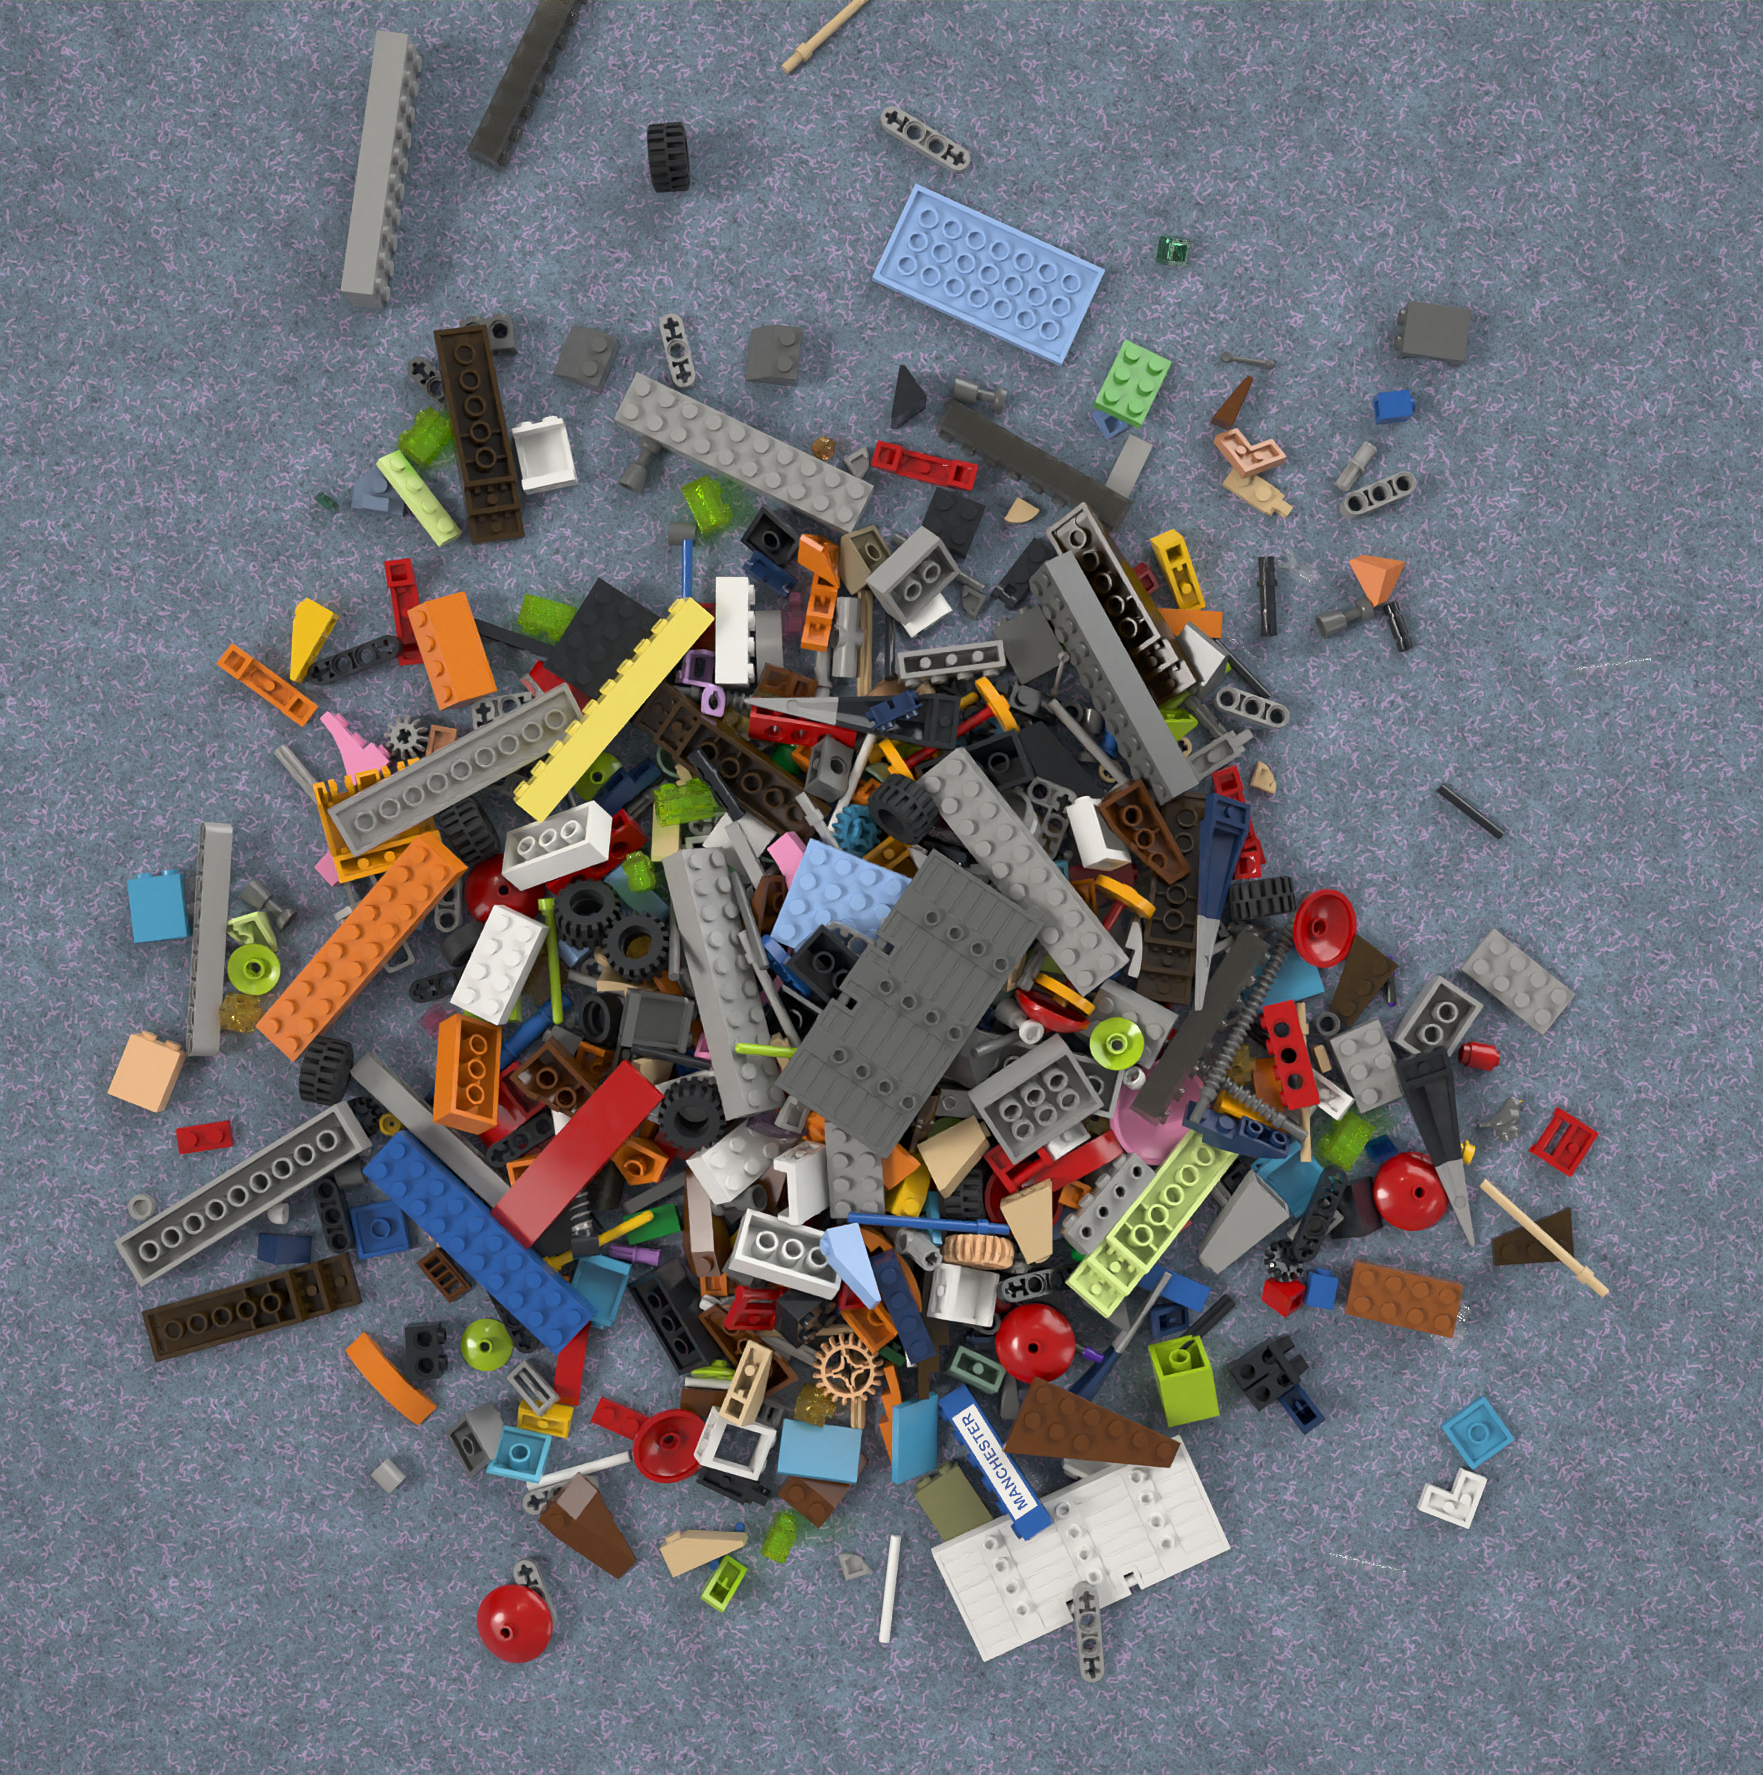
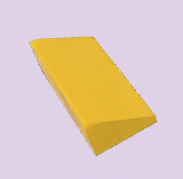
[516,1398,574,1439]

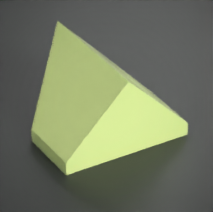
[226,911,279,952]

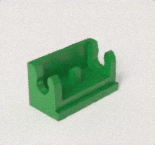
[623,1203,683,1245]

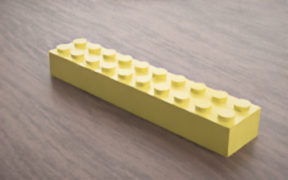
[513,597,715,823]

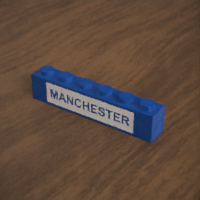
[938,1383,1055,1541]

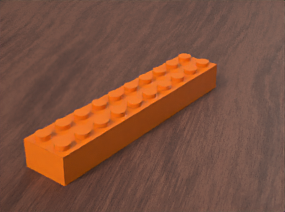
[255,831,468,1062]

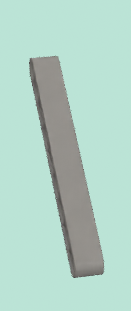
[186,822,232,1056]
[350,1051,511,1208]

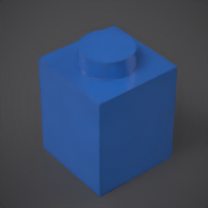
[1373,389,1415,425]
[1303,1267,1339,1310]

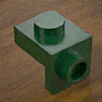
[875,1338,906,1367]

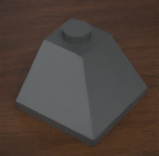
[944,1029,1003,1089]
[445,1401,504,1479]

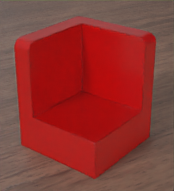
[1261,1277,1307,1318]

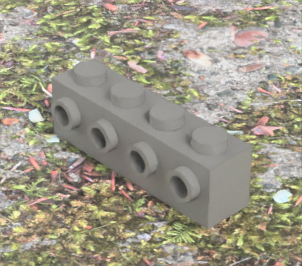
[895,640,1006,687]
[1058,1152,1157,1255]

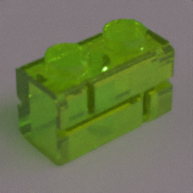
[396,406,452,470]
[681,474,734,539]
[517,593,578,642]
[653,779,714,827]
[622,851,661,894]
[1317,1111,1376,1172]
[760,1510,798,1564]

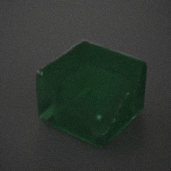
[1156,235,1192,267]

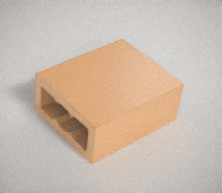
[108,1031,187,1113]

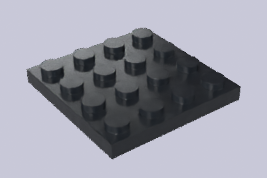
[542,578,662,724]

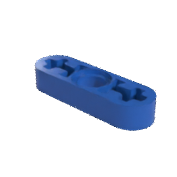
[761,934,815,999]

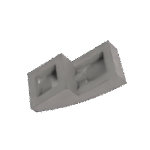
[774,1095,813,1134]

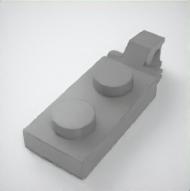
[1185,728,1254,781]

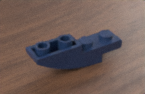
[591,757,662,817]
[1182,1100,1291,1159]

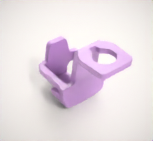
[674,649,726,717]

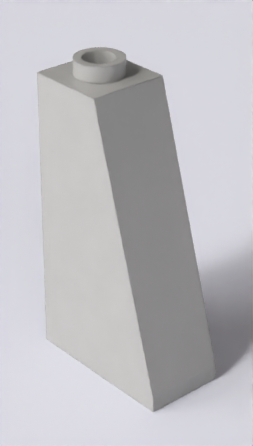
[1199,1169,1290,1274]

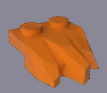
[840,1282,898,1355]

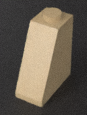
[651,794,683,863]
[917,1115,991,1199]
[1000,1178,1053,1264]

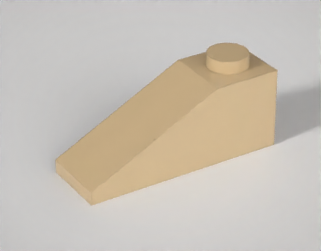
[718,1340,773,1426]
[660,1530,748,1577]

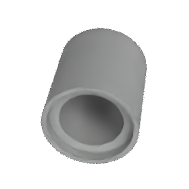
[370,1458,406,1494]

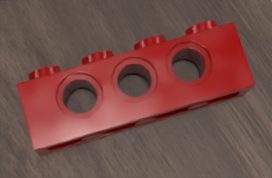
[748,697,857,749]
[545,808,648,896]
[1259,999,1321,1111]

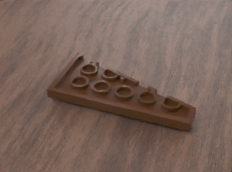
[1001,1375,1181,1468]

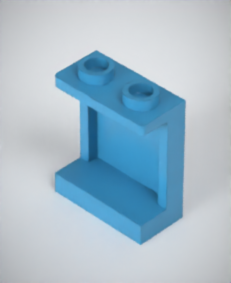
[127,869,193,943]
[1250,1133,1333,1218]
[571,1253,634,1330]

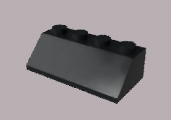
[915,728,1036,815]
[782,924,859,1011]
[627,1257,724,1376]

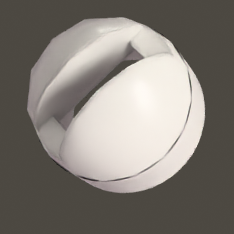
[1123,1066,1146,1090]
[267,1203,289,1224]

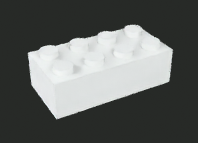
[715,577,755,689]
[502,800,612,891]
[450,905,550,1025]
[686,1110,803,1205]
[728,1208,842,1300]

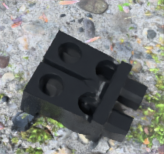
[1226,1334,1309,1412]

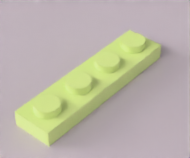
[376,450,462,547]

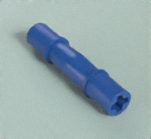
[499,990,574,1074]

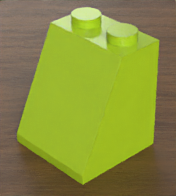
[1148,1335,1220,1428]

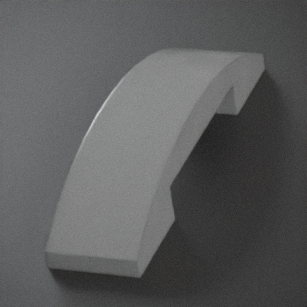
[755,610,784,698]

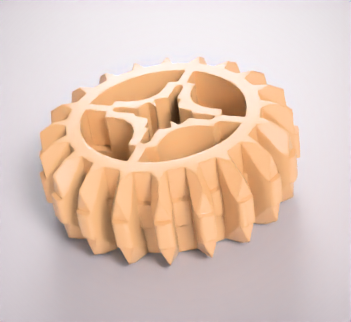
[942,1234,1014,1270]
[812,1332,884,1405]

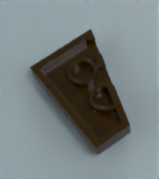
[1329,934,1399,1028]
[1491,1207,1574,1266]

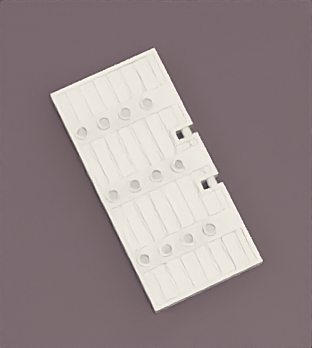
[931,1435,1231,1662]

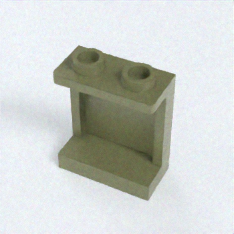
[913,1460,993,1542]

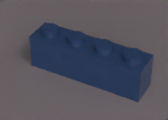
[869,1248,936,1365]

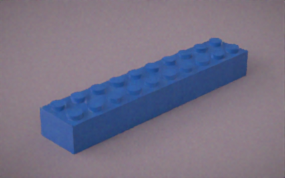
[362,1129,598,1356]

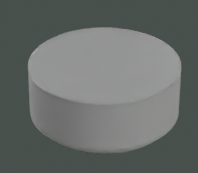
[128,1193,157,1221]

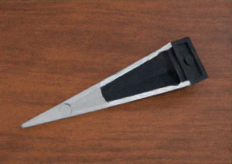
[744,693,961,751]
[1392,1045,1475,1247]

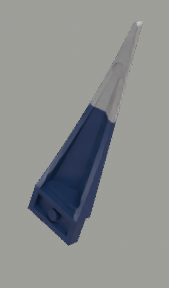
[1195,793,1251,1011]
[1067,1271,1172,1402]

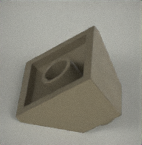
[838,525,892,595]

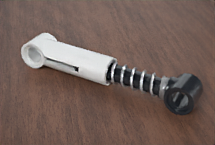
[551,1109,600,1260]

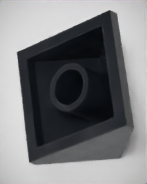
[891,365,927,429]
[740,504,801,569]
[765,982,824,1042]
[1322,1176,1383,1239]

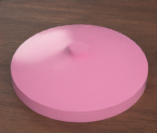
[1109,1059,1210,1165]

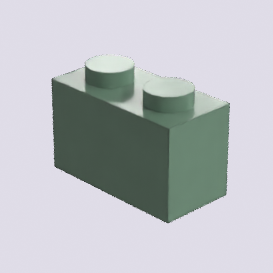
[942,1345,1006,1395]

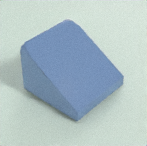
[1091,410,1129,440]

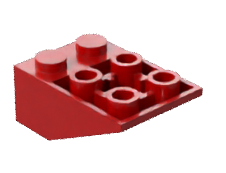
[478,1060,547,1148]

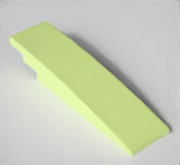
[1065,1129,1239,1318]

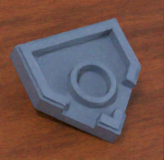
[351,466,406,517]

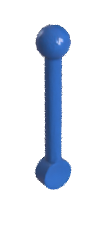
[709,1522,745,1570]

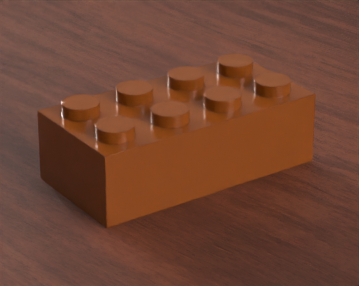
[1343,1259,1463,1339]

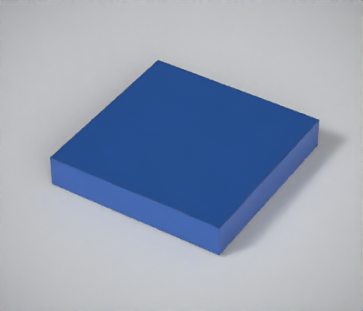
[349,1199,412,1260]

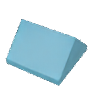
[486,1425,552,1484]

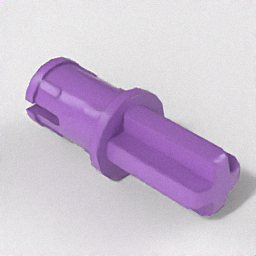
[608,1243,662,1266]

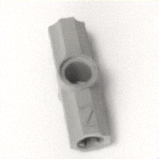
[830,597,864,678]
[883,1226,943,1271]

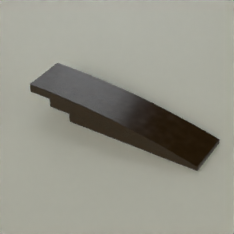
[433,324,525,546]
[1045,501,1201,709]
[632,679,833,845]
[1136,791,1206,1006]
[918,1188,950,1400]
[142,1251,363,1362]

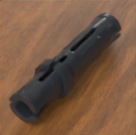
[1257,556,1278,637]
[686,747,747,822]

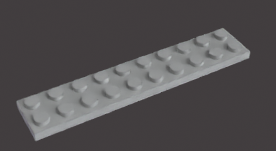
[327,682,583,858]

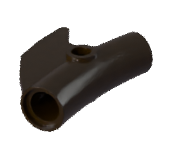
[902,1085,942,1154]

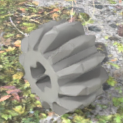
[384,715,429,760]

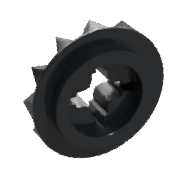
[347,1097,382,1137]
[1264,1239,1304,1283]

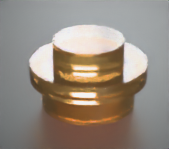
[811,436,836,460]

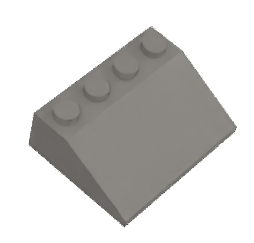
[967,1033,1104,1165]

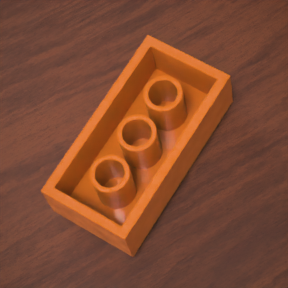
[432,1013,502,1135]

